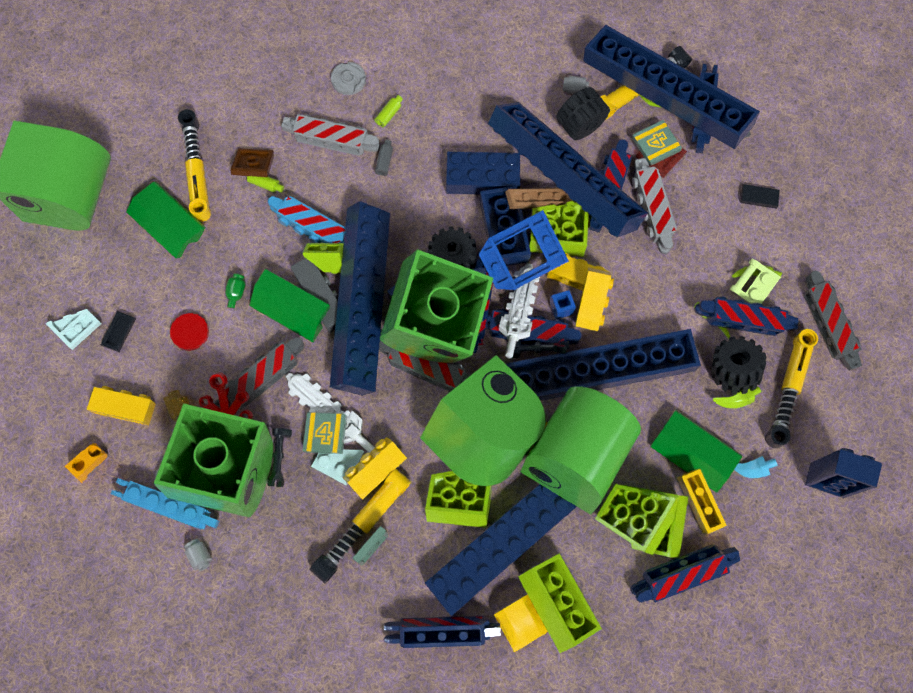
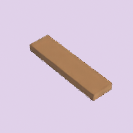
[506,188,574,209]

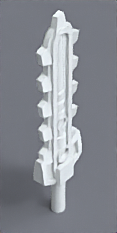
[499,263,540,358]
[286,373,375,453]

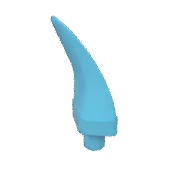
[734,456,778,478]

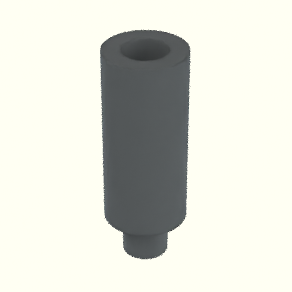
[375,140,393,176]

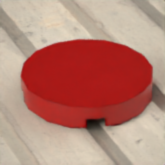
[170,313,209,351]

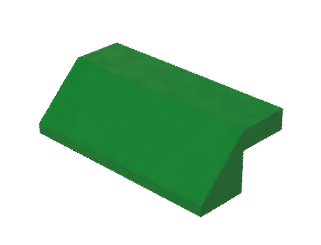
[126,181,206,259]
[249,269,330,343]
[650,410,743,493]

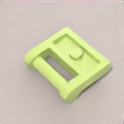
[730,258,781,304]

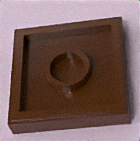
[230,148,274,177]

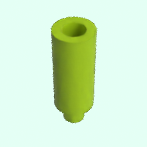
[374,95,403,128]
[247,176,284,193]

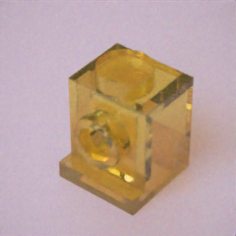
[163,390,190,422]

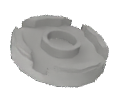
[331,62,366,95]

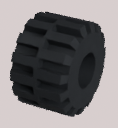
[556,87,610,141]
[428,226,477,269]
[711,336,767,394]

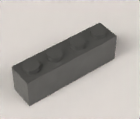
[290,258,338,333]

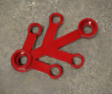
[199,372,253,419]

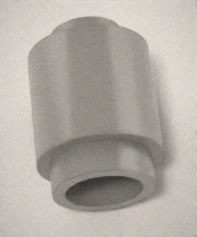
[563,76,589,94]
[184,539,212,571]

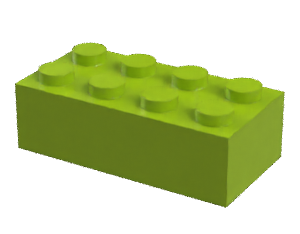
[518,553,602,653]

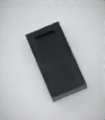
[740,184,780,209]
[100,311,136,353]

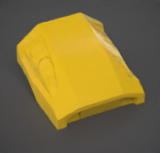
[494,594,548,652]

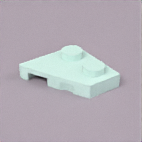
[46,309,102,350]
[311,449,365,485]

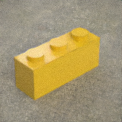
[547,253,609,291]
[575,268,614,331]
[87,386,156,426]
[342,437,407,500]
[676,469,727,534]

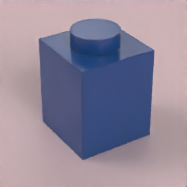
[549,290,576,319]

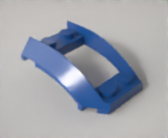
[479,210,569,290]

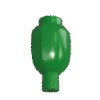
[225,274,246,309]

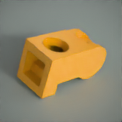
[65,443,107,483]

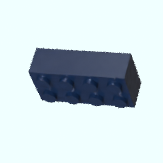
[446,151,520,195]
[480,186,531,266]
[805,448,882,498]

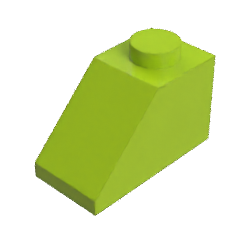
[303,243,344,274]

